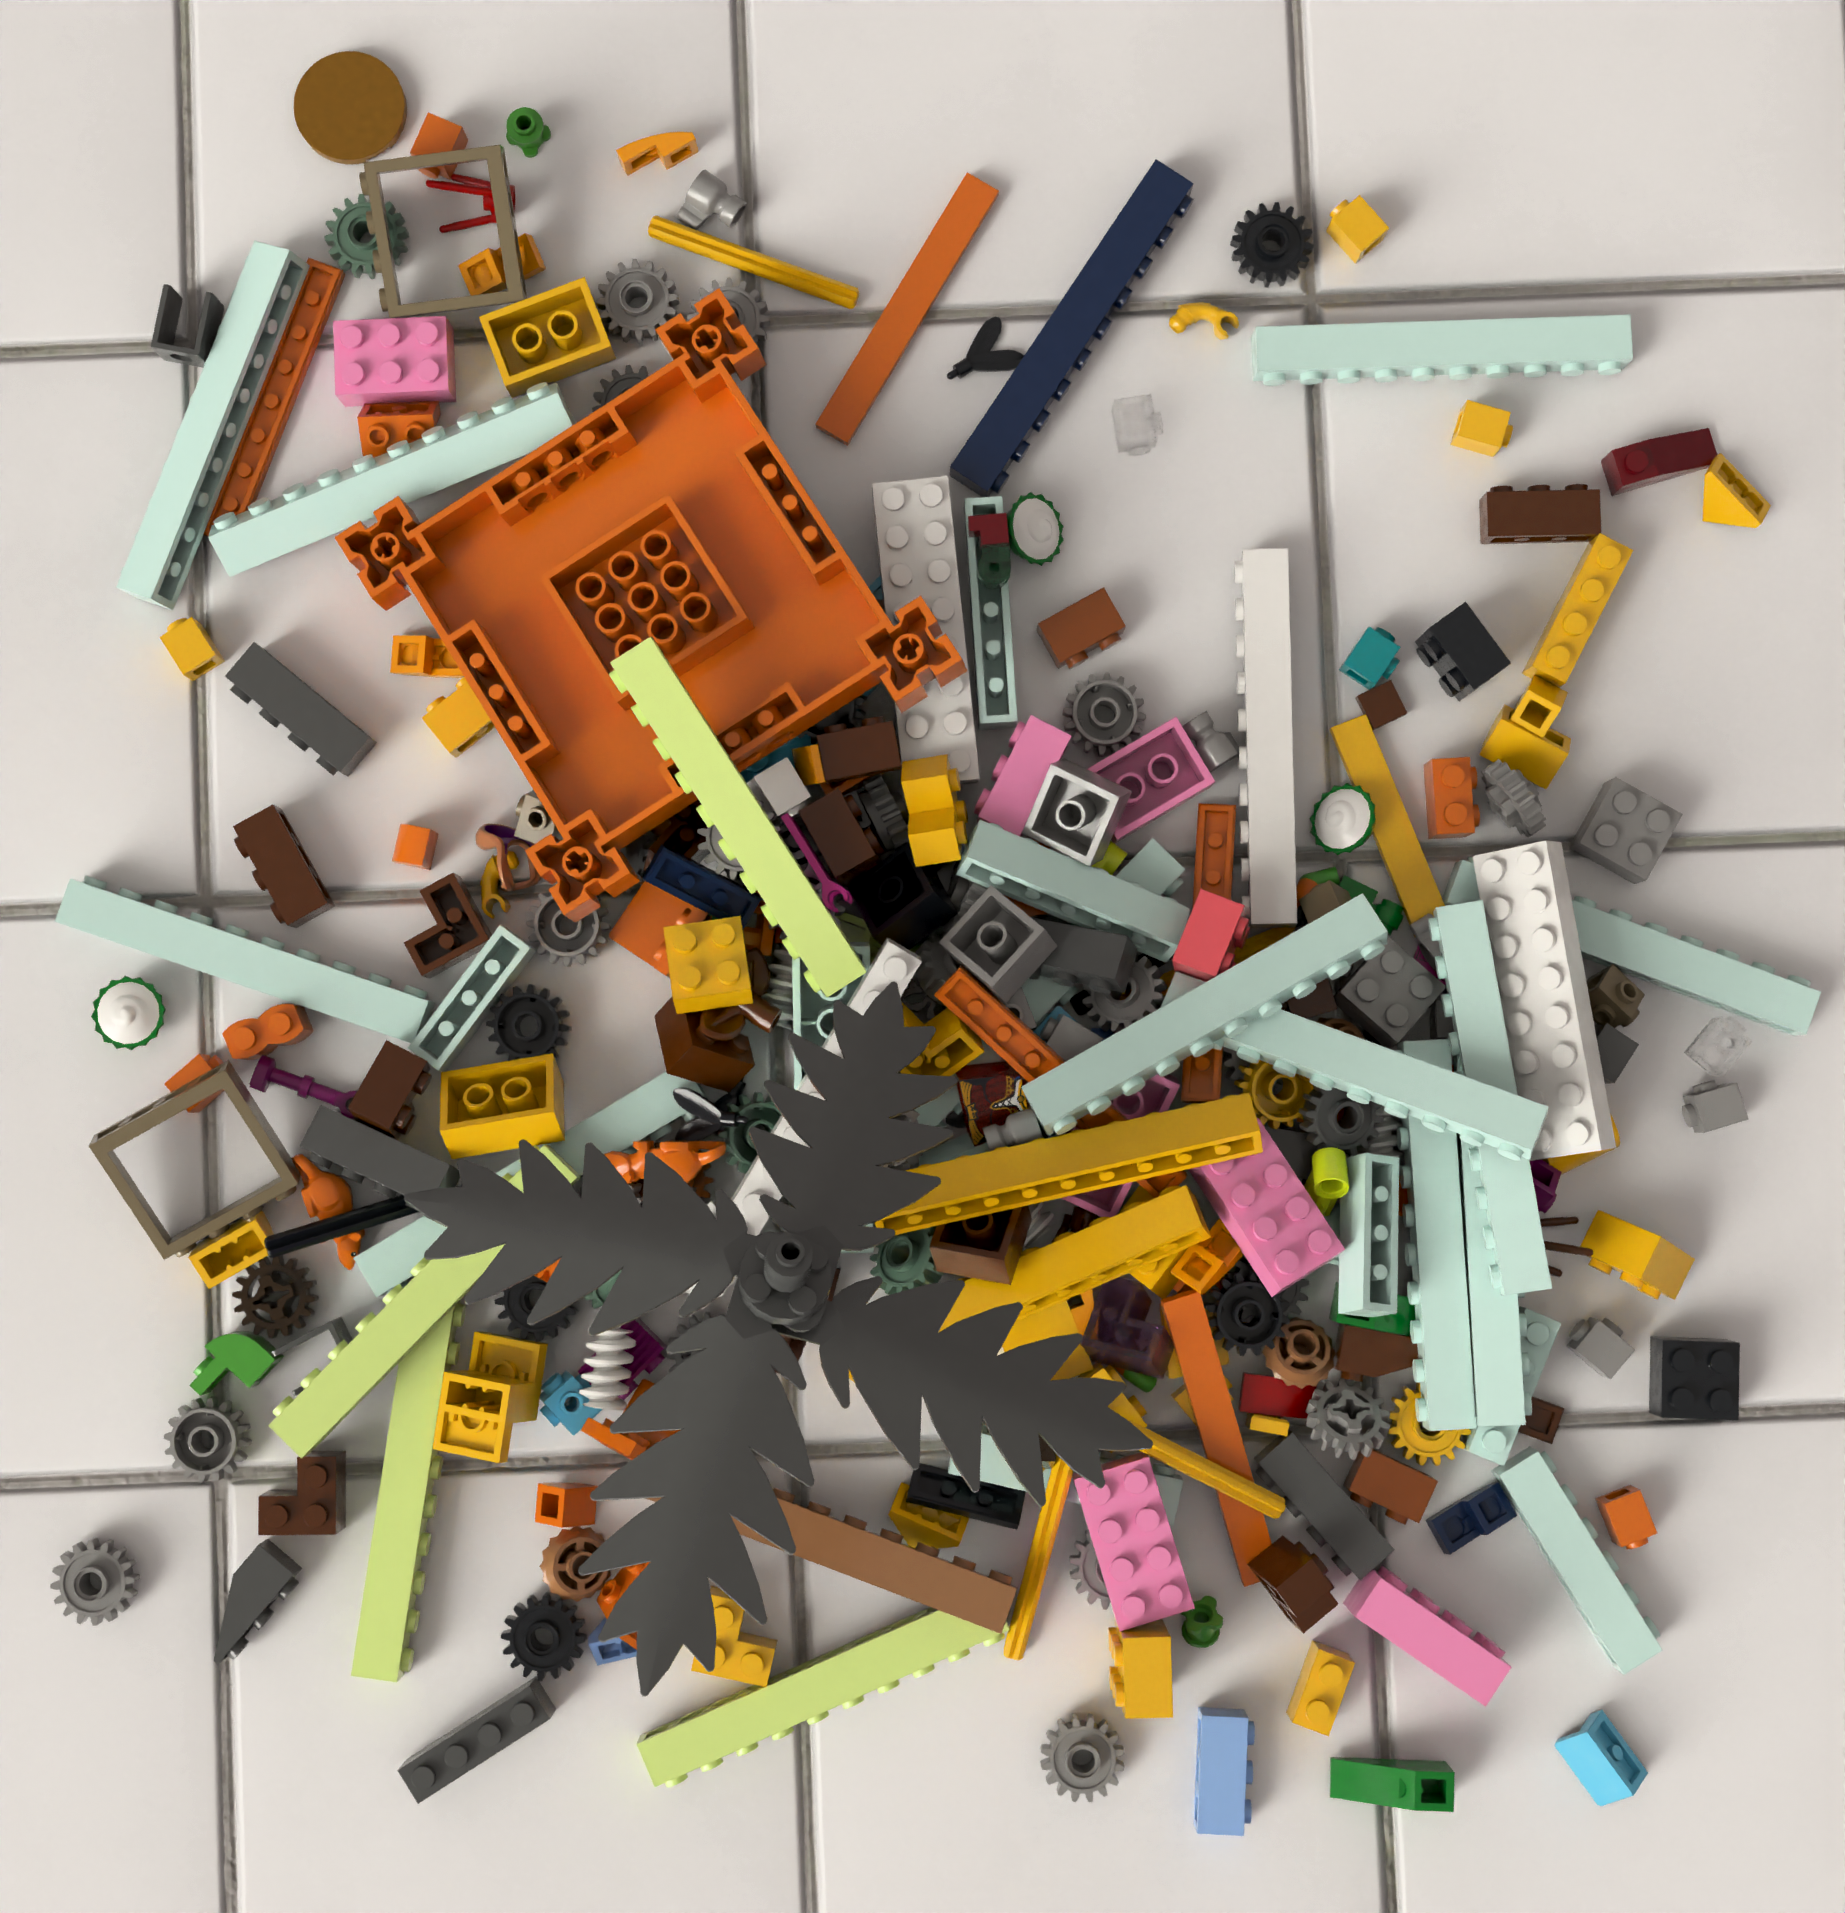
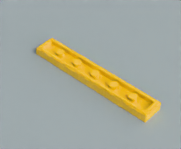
[1329,714,1445,937]

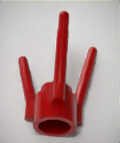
[426,174,516,233]

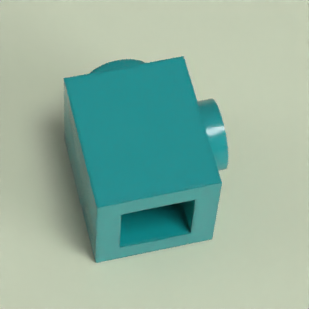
[1339,627,1400,690]

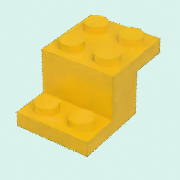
[433,1331,548,1463]

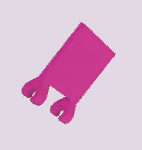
[781,813,853,913]

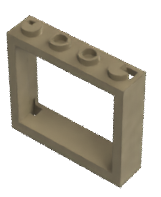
[359,145,527,318]
[89,1060,301,1260]

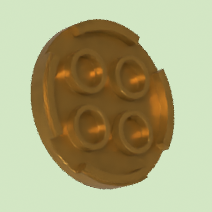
[293,51,407,165]

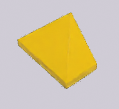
[1702,453,1771,528]
[888,1482,969,1549]

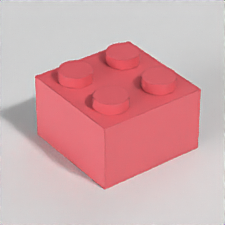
[1172,889,1250,982]

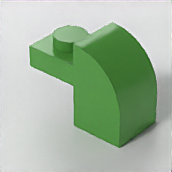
[189,1331,284,1396]

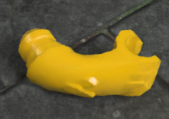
[1169,302,1239,340]
[480,851,519,919]

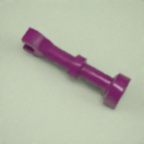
[249,1055,358,1119]

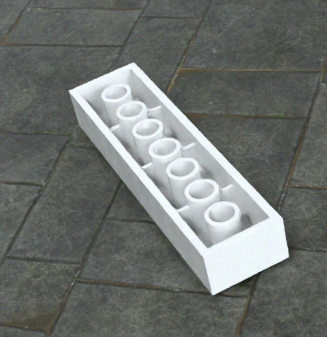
[872,476,980,785]
[1472,840,1616,1161]

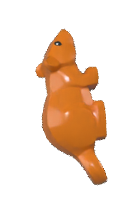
[604,1140,726,1184]
[292,1154,365,1270]

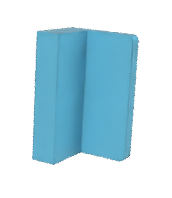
[1555,1710,1648,1806]

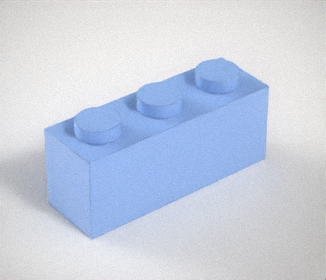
[1193,1707,1255,1836]

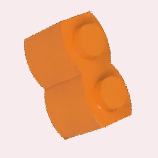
[222,1004,314,1060]

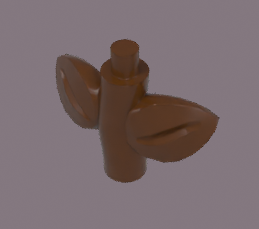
[700,947,782,1041]

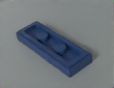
[642,844,762,930]

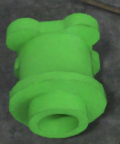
[506,107,551,158]
[1180,1596,1223,1648]

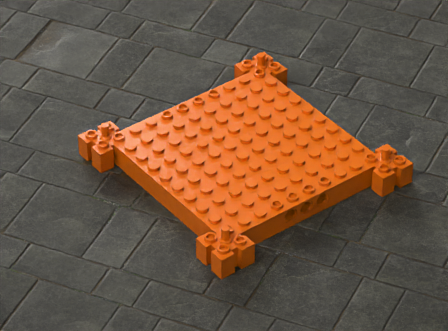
[335,288,967,923]

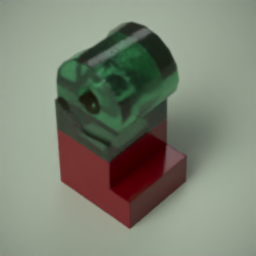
[968,513,1011,589]

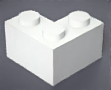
[747,757,811,822]

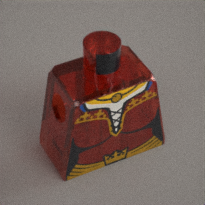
[954,1061,1029,1147]

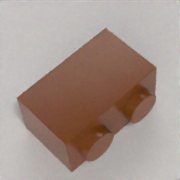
[1036,587,1126,669]
[1343,1449,1438,1525]

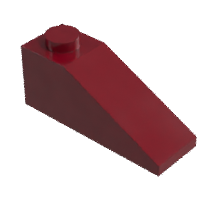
[1601,428,1717,496]

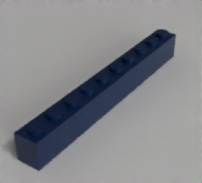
[950,159,1194,497]

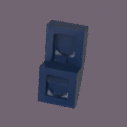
[1426,1482,1517,1554]

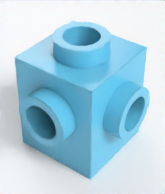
[540,1371,602,1436]

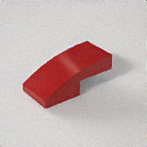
[1238,1372,1317,1419]

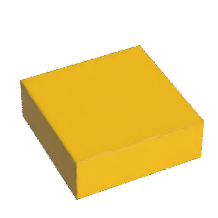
[1245,1413,1290,1436]

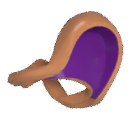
[476,824,542,892]

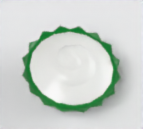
[1007,492,1064,566]
[1309,783,1376,855]
[91,976,166,1050]

